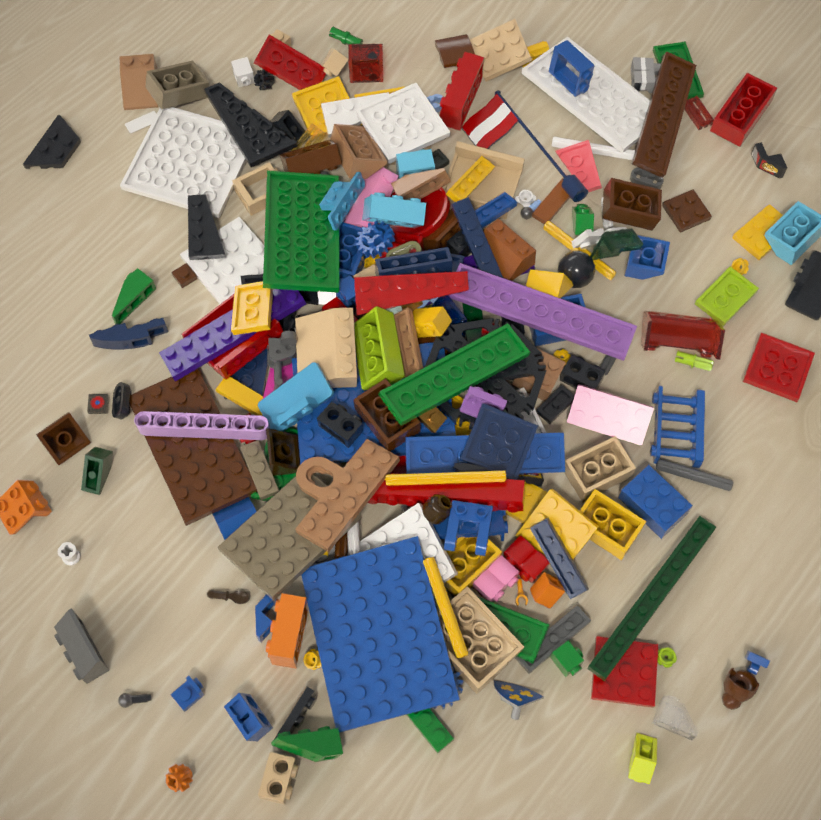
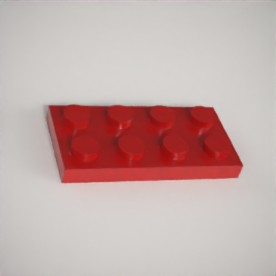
[254,34,326,90]

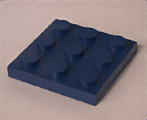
[460,403,538,480]

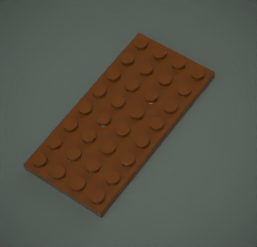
[129,368,257,526]

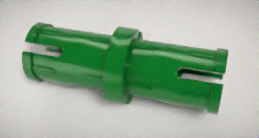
[329,26,363,50]

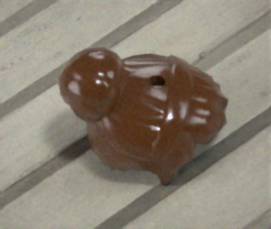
[722,668,759,710]

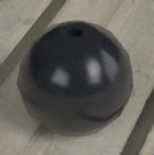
[558,251,595,288]

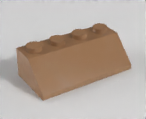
[330,124,387,179]

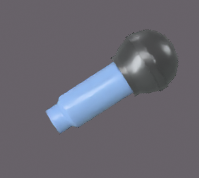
[520,199,541,220]

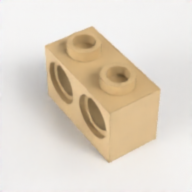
[258,752,299,805]

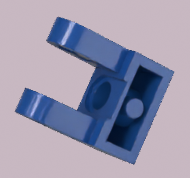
[444,500,493,556]

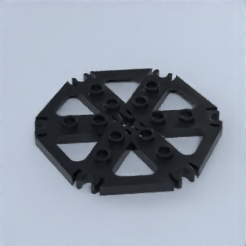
[424,318,547,430]

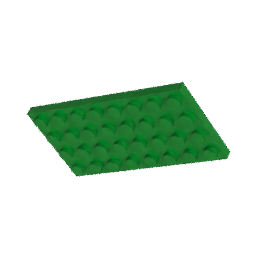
[263,170,339,293]

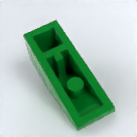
[111,268,156,325]

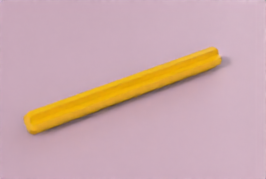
[385,471,506,485]

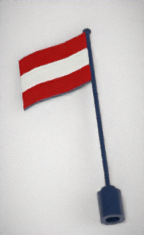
[462,90,588,202]

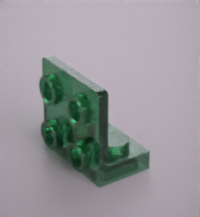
[590,228,643,260]

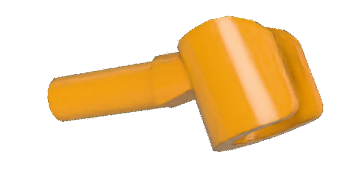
[515,579,528,606]

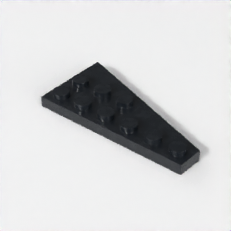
[204,82,298,168]

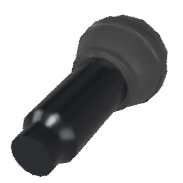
[118,693,151,708]

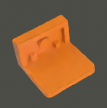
[0,480,52,534]

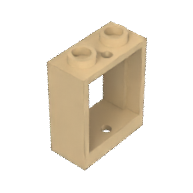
[232,162,278,216]

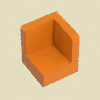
[530,572,565,609]

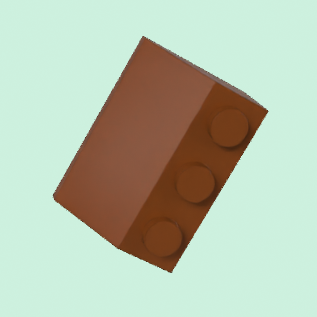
[483,219,536,281]

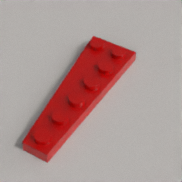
[354,271,469,316]

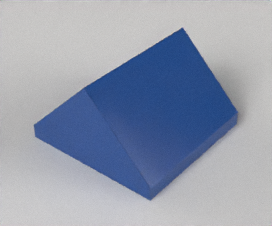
[212,497,256,540]

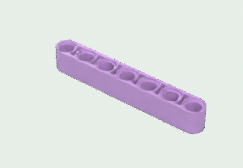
[134,411,270,440]

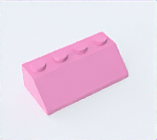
[343,167,398,228]

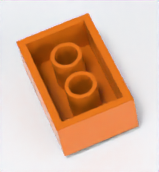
[266,593,309,669]

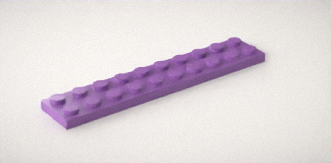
[446,263,637,361]

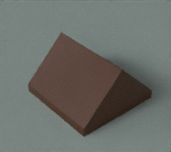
[36,412,91,465]

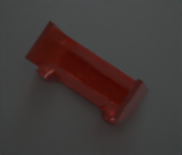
[641,311,725,360]

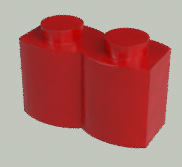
[503,536,550,583]

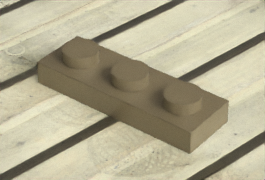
[240,440,279,500]

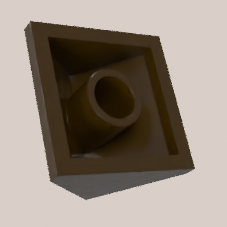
[266,428,301,476]

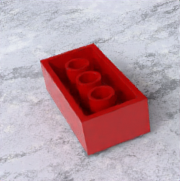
[439,52,484,131]
[710,73,777,147]

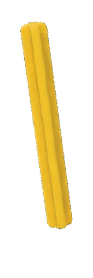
[543,221,616,280]
[423,557,468,658]

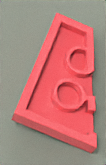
[555,140,602,192]

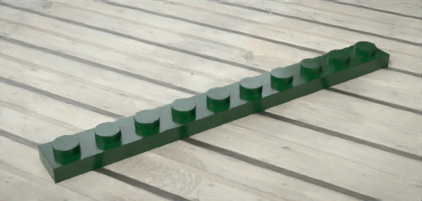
[587,516,717,681]

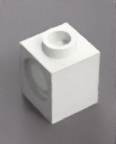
[231,57,254,87]

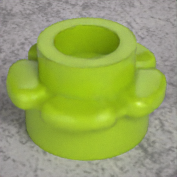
[658,647,677,668]

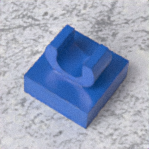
[745,651,770,675]

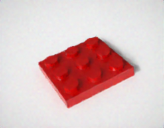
[743,333,815,402]
[591,636,659,708]

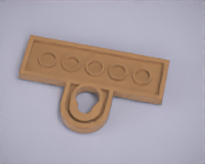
[295,439,400,552]

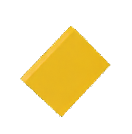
[526,270,573,299]

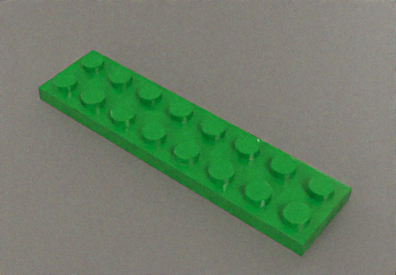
[379,323,530,426]

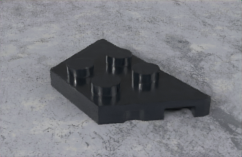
[23,115,81,169]

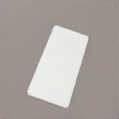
[125,111,156,133]

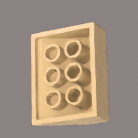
[295,308,357,388]
[438,586,524,694]

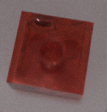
[348,43,383,83]

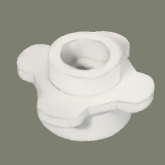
[515,190,536,208]

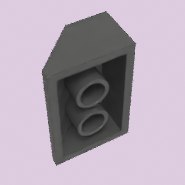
[54,608,109,684]

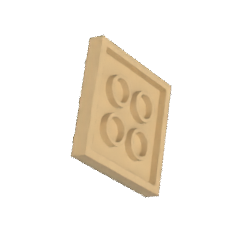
[470,19,532,82]

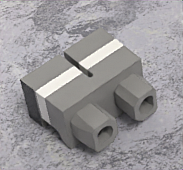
[630,57,661,93]

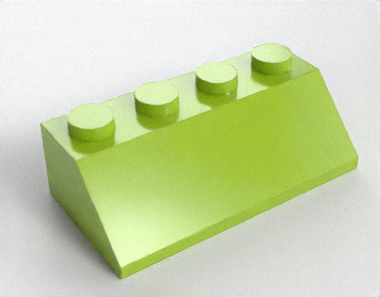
[354,306,405,390]

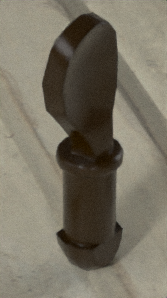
[207,589,250,604]

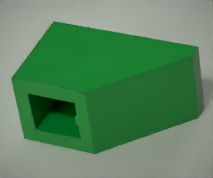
[572,204,594,235]

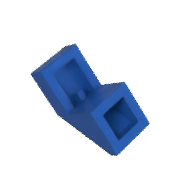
[255,594,276,643]

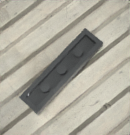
[515,605,591,674]

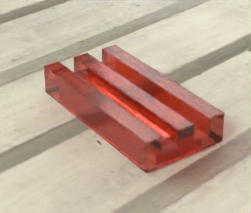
[684,96,714,130]

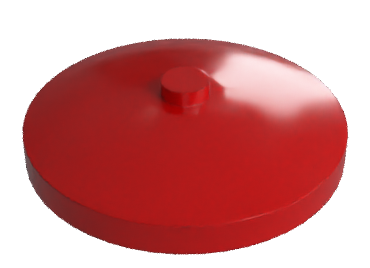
[385,187,450,238]

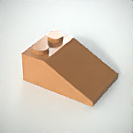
[119,54,158,110]

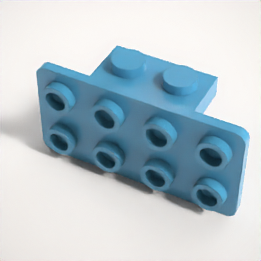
[258,362,334,431]

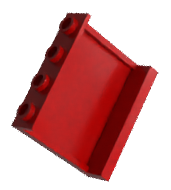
[181,294,283,380]

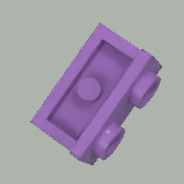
[460,386,507,418]

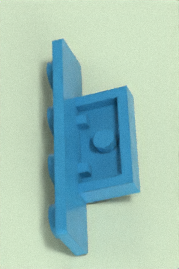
[319,172,365,231]

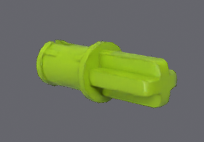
[675,350,714,371]

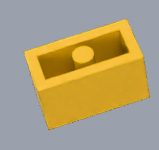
[413,306,452,338]

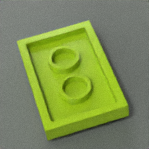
[695,267,759,327]

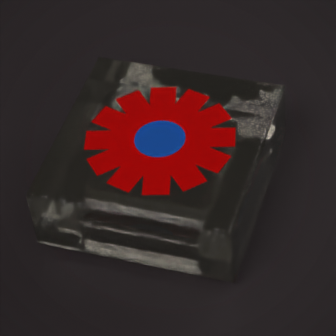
[87,394,109,414]

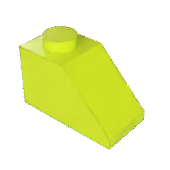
[628,733,657,784]

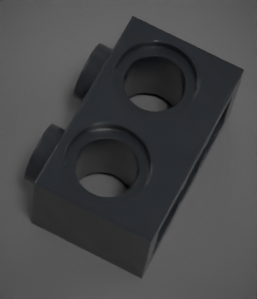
[560,355,606,390]
[317,401,364,448]

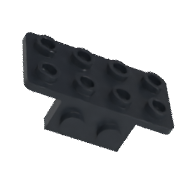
[785,251,821,321]

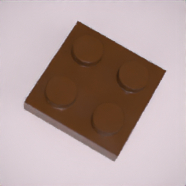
[662,189,712,233]

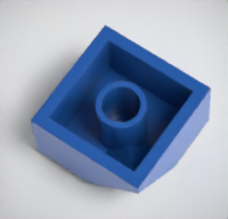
[625,235,670,280]

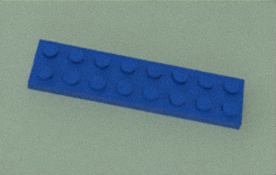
[405,433,565,474]

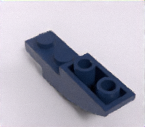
[89,318,168,350]

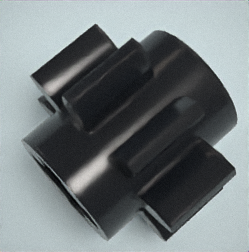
[254,69,275,90]

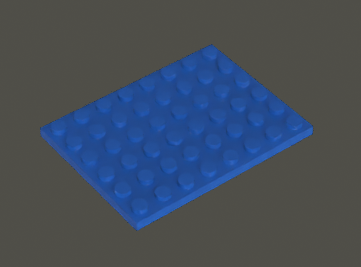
[301,536,461,733]

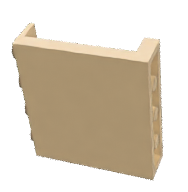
[442,141,525,219]

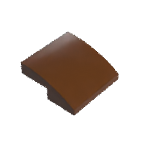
[435,34,475,68]

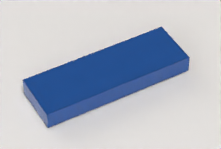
[475,192,517,228]

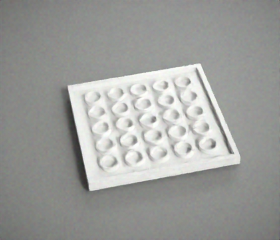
[120,107,246,218]

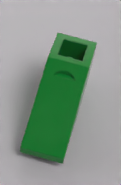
[271,726,343,762]

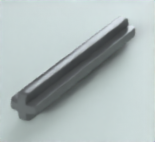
[656,459,733,491]

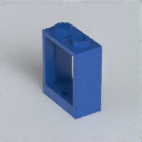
[548,40,595,97]

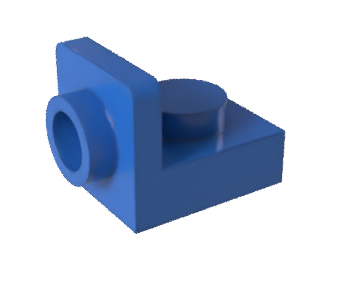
[170,675,204,712]

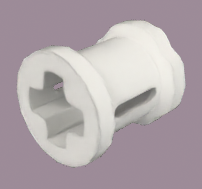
[58,542,81,566]

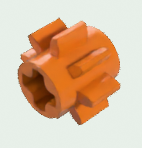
[165,764,193,792]

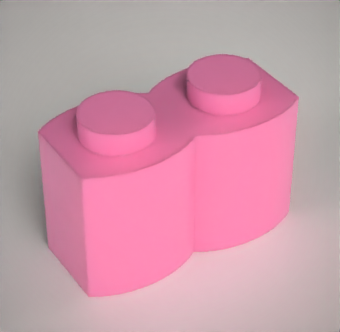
[473,555,519,602]

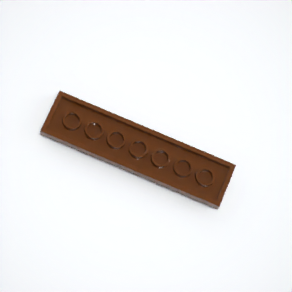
[632,51,697,178]

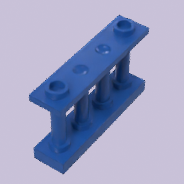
[650,386,705,468]

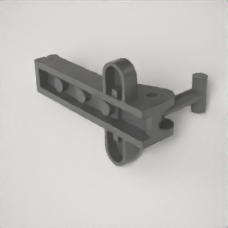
[267,331,297,390]

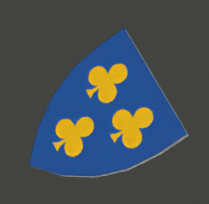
[493,681,544,720]

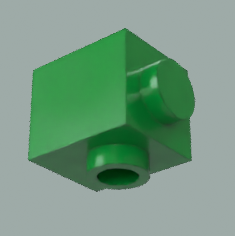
[550,640,584,677]

